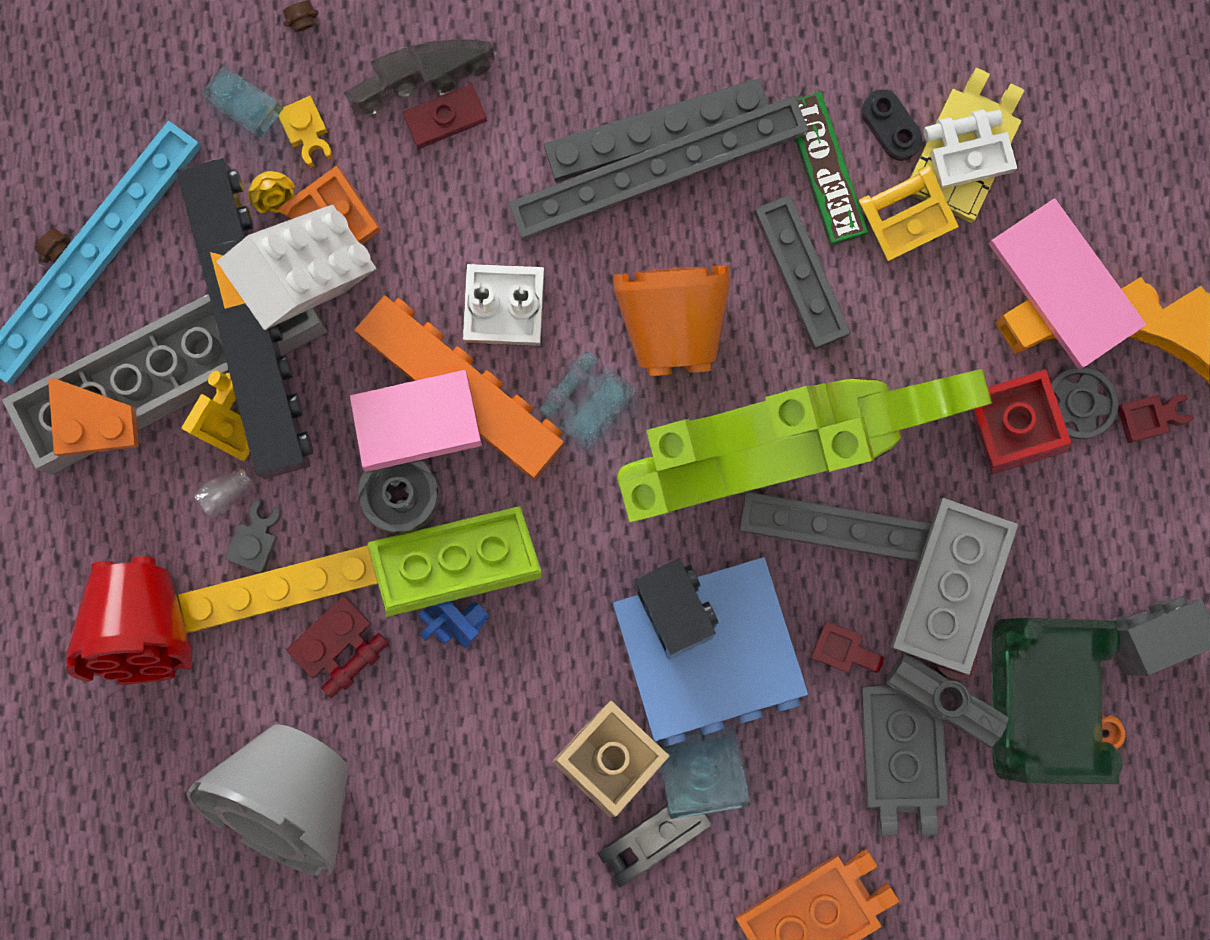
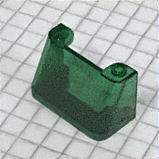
[992,618,1122,784]

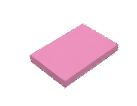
[350,370,482,472]

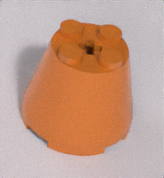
[612,265,731,376]

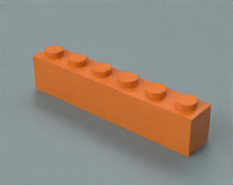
[354,295,565,481]

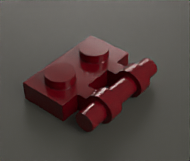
[286,595,389,698]

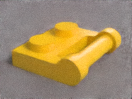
[858,165,959,261]

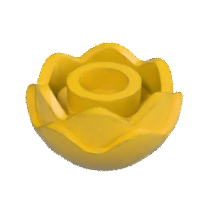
[248,171,296,214]

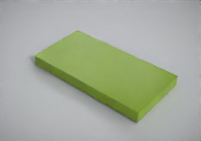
[368,506,542,617]

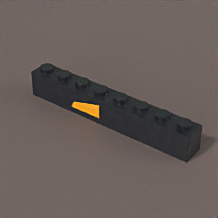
[177,158,314,480]

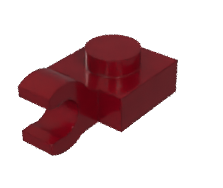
[811,621,885,673]

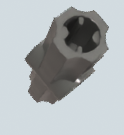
[886,653,1009,748]

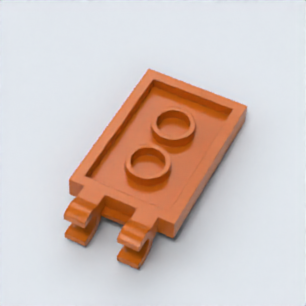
[736,848,899,940]

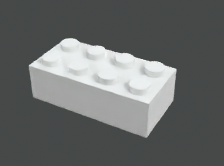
[217,204,377,330]

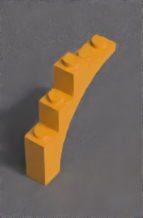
[994,277,1210,384]

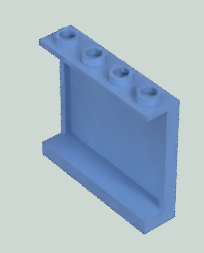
[613,557,808,747]

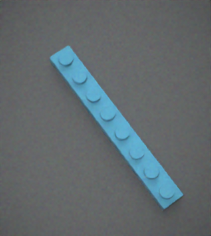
[0,120,202,386]

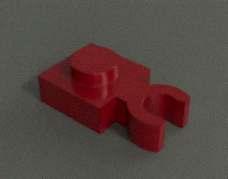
[1118,394,1194,443]

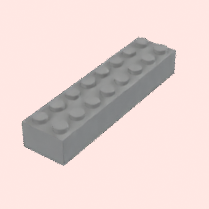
[2,294,328,475]

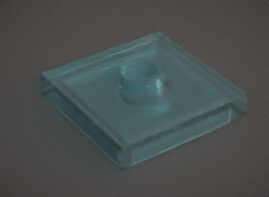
[657,727,750,819]

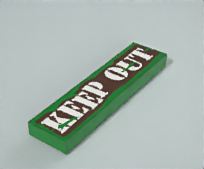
[795,92,868,246]

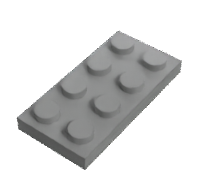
[890,498,1018,675]

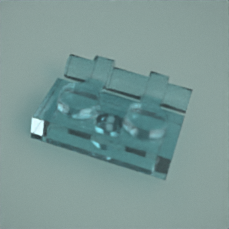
[538,351,637,451]

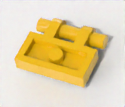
[181,371,250,461]

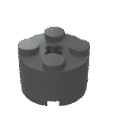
[358,460,442,535]

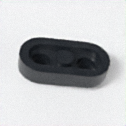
[862,90,922,161]

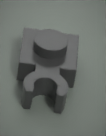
[225,500,282,573]

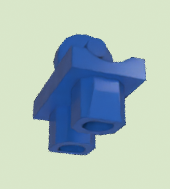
[418,600,489,649]

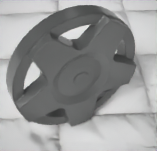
[1051,367,1119,439]

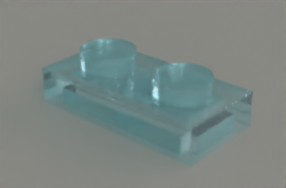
[200,65,284,138]

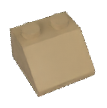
[552,701,669,817]

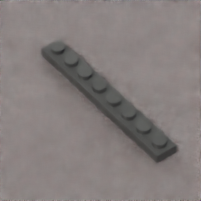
[508,95,808,241]

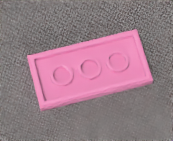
[988,198,1147,370]

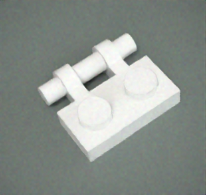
[924,109,1017,190]

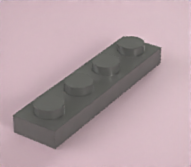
[754,195,851,350]

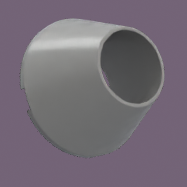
[186,724,349,876]

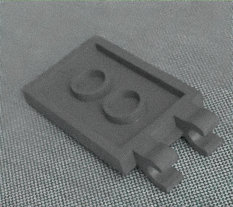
[860,686,948,836]

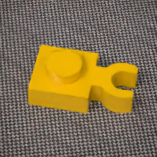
[276,95,332,168]

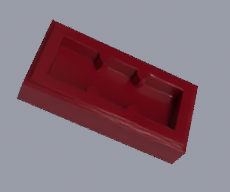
[403,84,487,149]

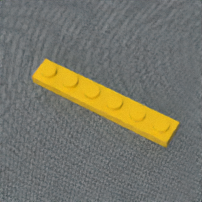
[178,546,378,633]

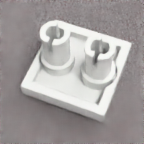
[463,264,544,346]

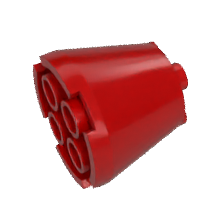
[66,556,192,685]

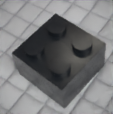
[634,558,719,660]

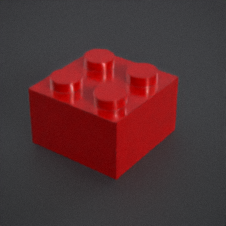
[971,369,1072,475]

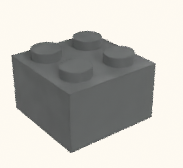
[1104,595,1210,676]

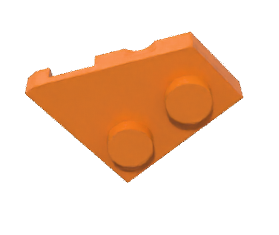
[278,165,382,244]
[48,378,139,457]

